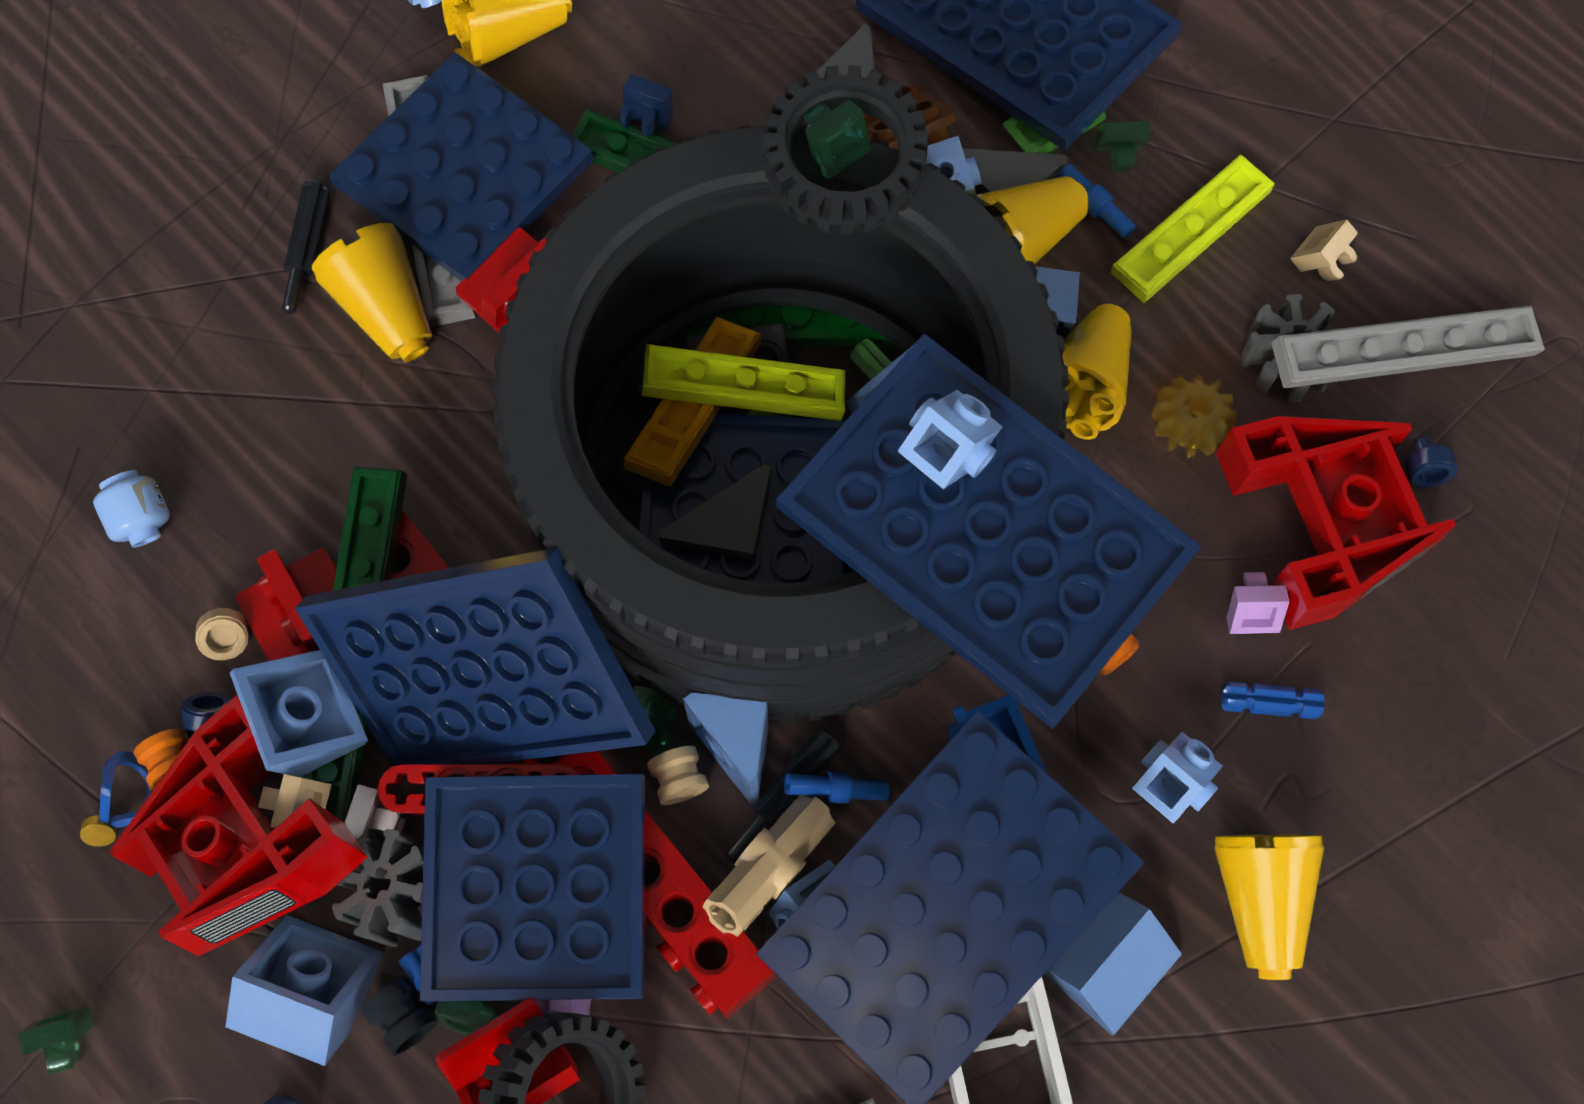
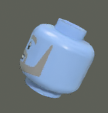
[93,470,170,548]

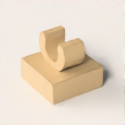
[1290,219,1358,281]
[258,774,332,828]

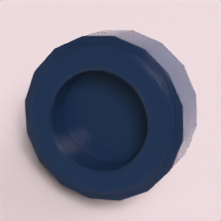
[1404,435,1459,488]
[181,692,232,738]

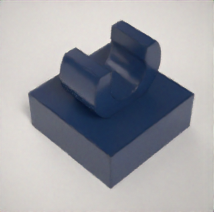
[620,74,673,137]

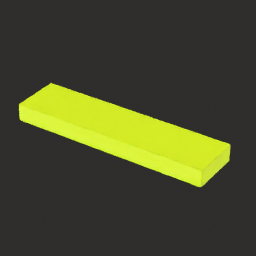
[1110,154,1275,303]
[641,344,845,421]

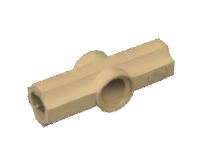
[702,795,835,937]

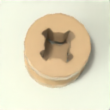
[647,746,709,805]

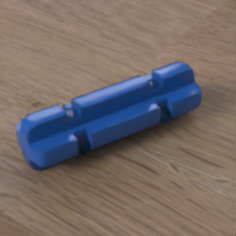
[1220,681,1325,719]

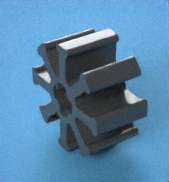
[1240,294,1335,402]
[332,829,424,947]

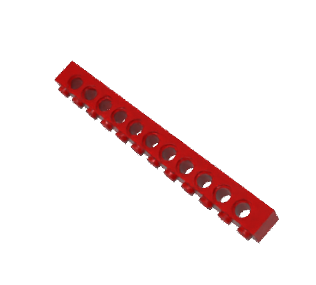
[391,510,776,1020]

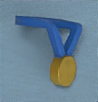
[80,751,152,847]

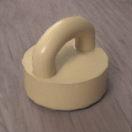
[195,608,248,661]

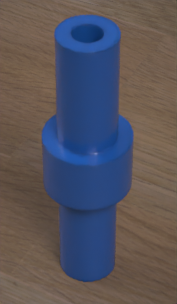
[1058,164,1136,239]
[784,771,890,804]

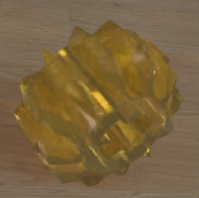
[1151,373,1237,459]

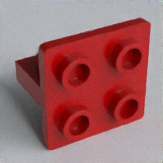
[455,228,546,333]
[235,548,337,661]
[435,998,580,1104]

